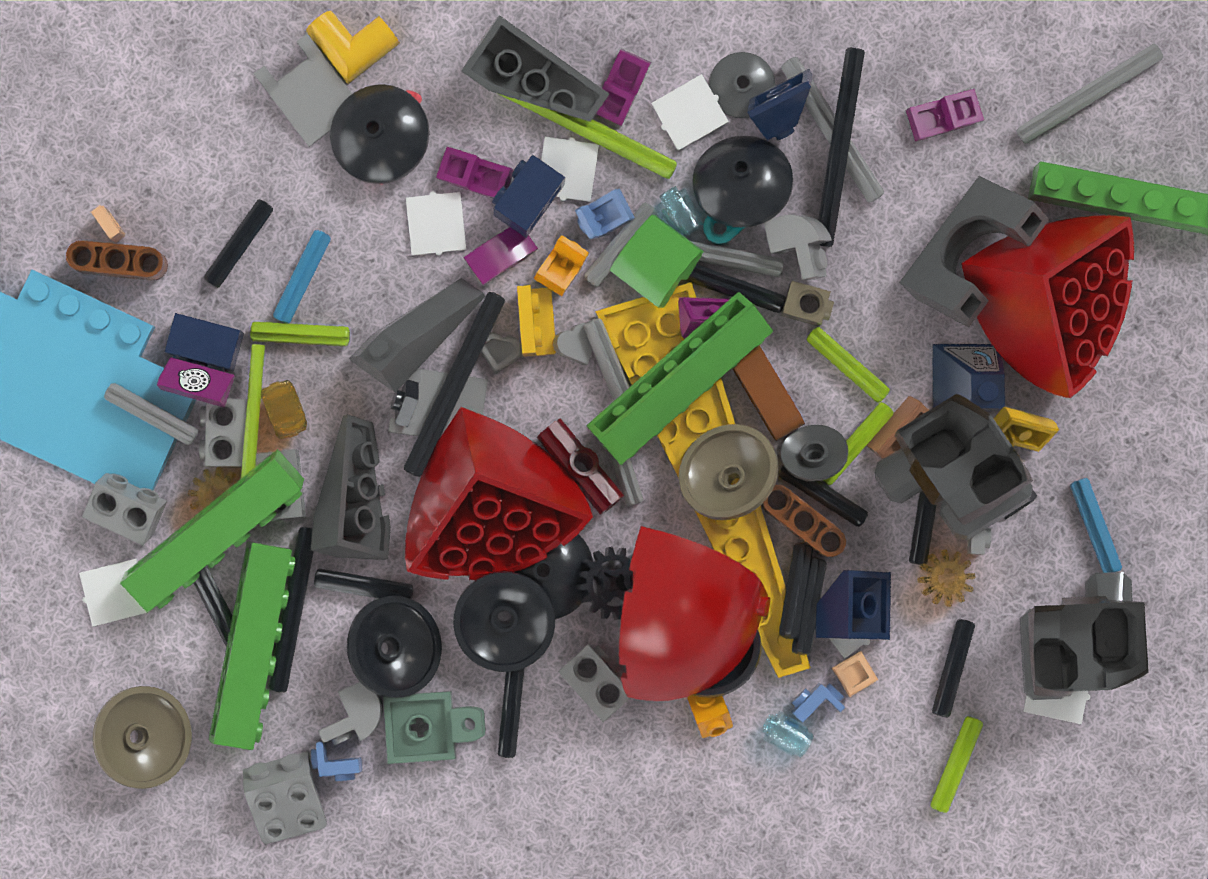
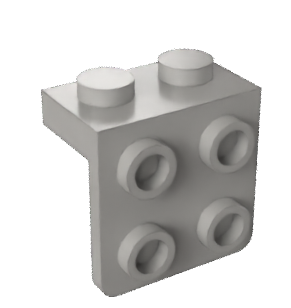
[243,751,327,844]

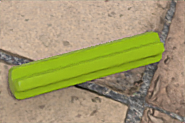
[250,322,350,347]
[806,327,890,403]
[822,402,894,485]
[930,716,983,813]

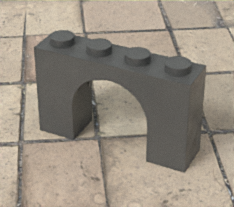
[899,176,1049,328]

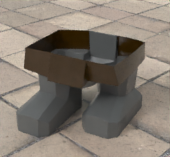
[875,393,1033,540]
[1020,572,1149,700]

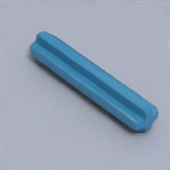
[273,230,331,323]
[1070,478,1122,573]

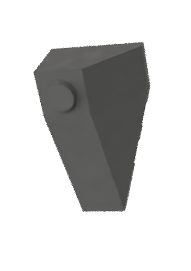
[461,16,609,122]
[349,278,486,393]
[311,414,391,560]

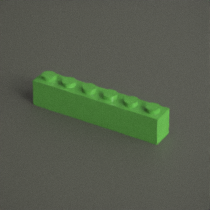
[1028,161,1208,235]
[586,292,773,465]
[120,449,304,613]
[208,541,295,750]

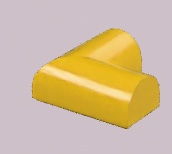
[306,10,400,84]
[993,406,1059,452]

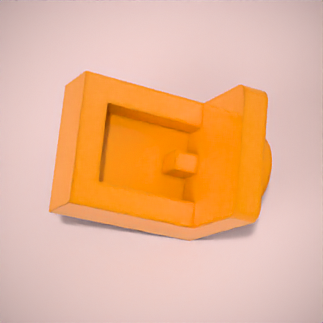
[534,236,589,297]
[687,695,733,738]

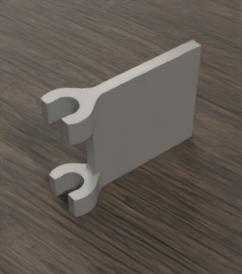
[254,34,352,147]
[388,368,488,436]

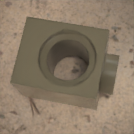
[781,281,834,327]

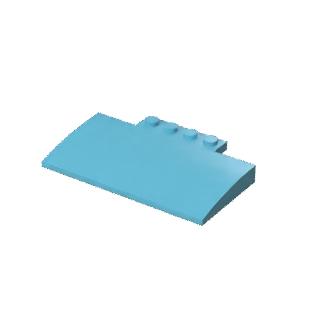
[0,270,196,491]

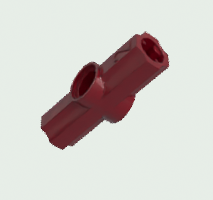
[537,418,624,515]

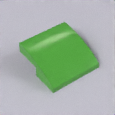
[610,214,704,308]

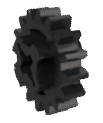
[576,547,633,620]

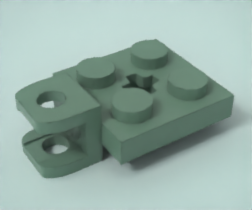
[383,691,486,764]

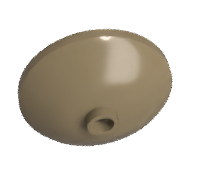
[679,424,778,520]
[92,686,192,789]

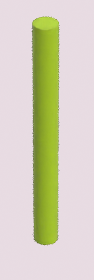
[241,344,265,478]

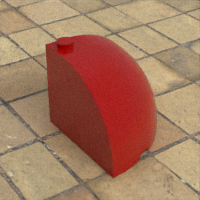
[961,215,1134,398]
[405,407,593,580]
[619,526,771,701]

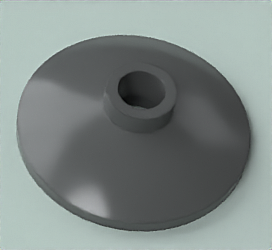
[709,52,776,118]
[781,425,848,481]

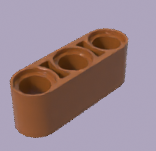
[66,241,168,281]
[732,345,805,441]
[761,485,846,557]

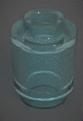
[657,186,703,237]
[761,711,814,758]

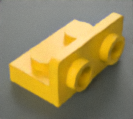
[517,285,556,357]

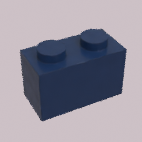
[492,154,565,238]
[164,313,244,372]

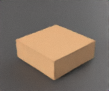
[91,205,125,243]
[832,651,878,697]

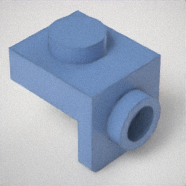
[575,189,635,239]
[791,683,845,723]
[311,741,363,781]

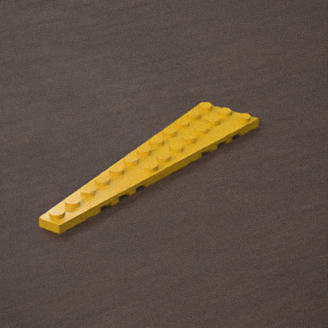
[595,282,811,678]

